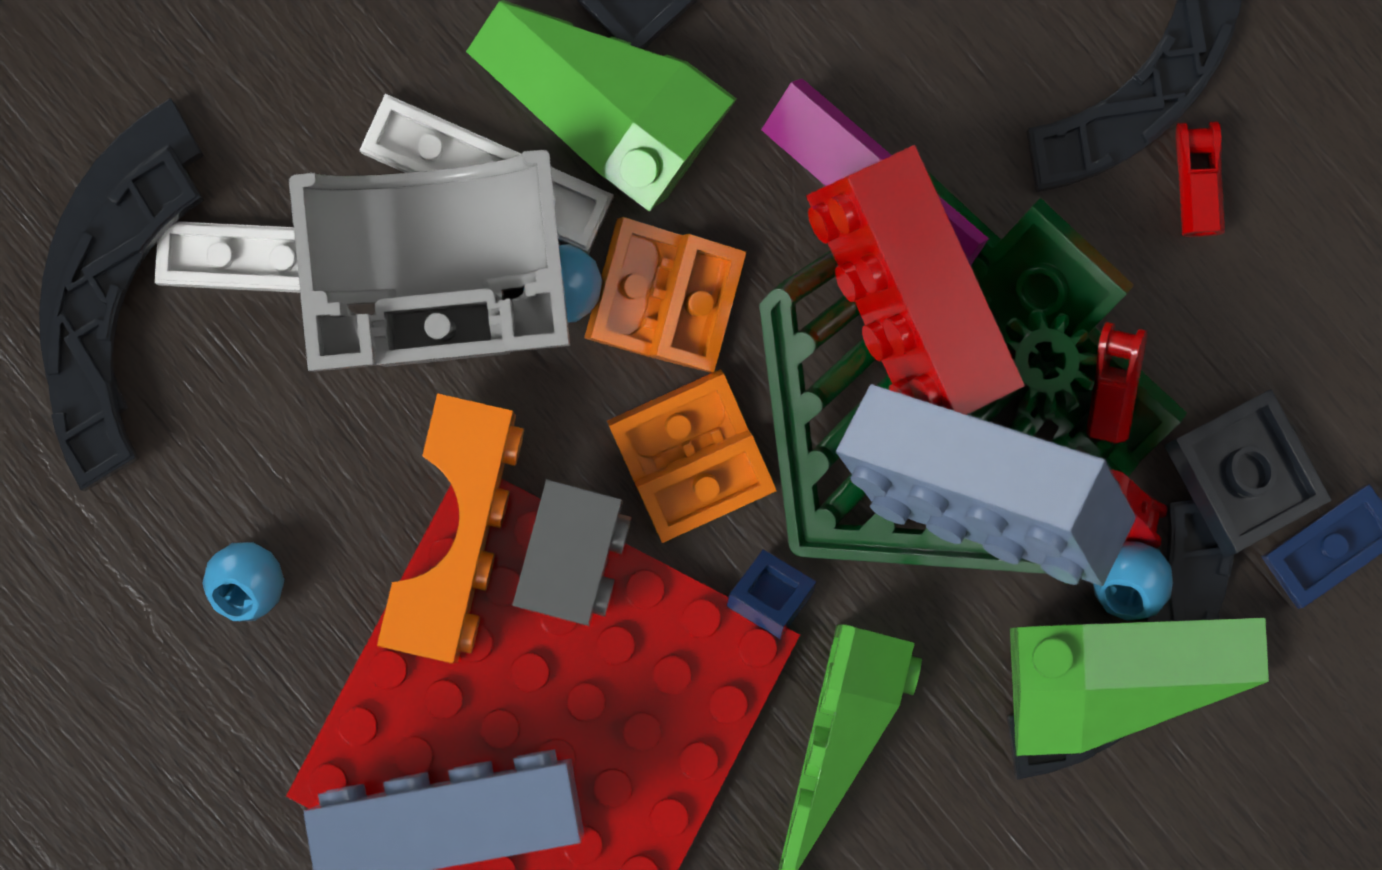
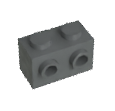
[512,480,632,626]

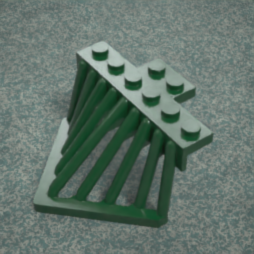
[759,171,1187,574]

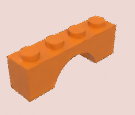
[377,393,524,663]

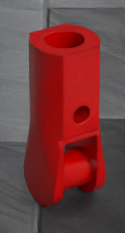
[1176,121,1225,237]
[1086,322,1148,443]
[1111,470,1168,548]

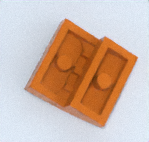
[584,217,747,373]
[607,369,777,543]

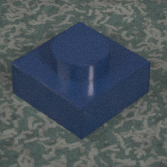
[727,549,816,639]

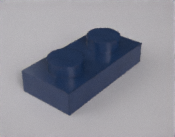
[1261,484,1382,609]

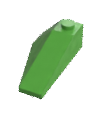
[466,0,737,211]
[1010,618,1269,756]
[778,624,922,870]

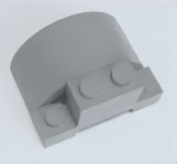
[289,150,570,372]

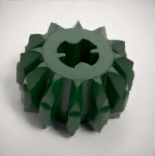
[998,310,1097,420]

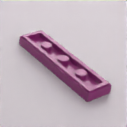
[761,78,989,265]

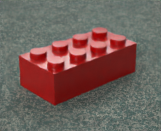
[806,145,1025,415]

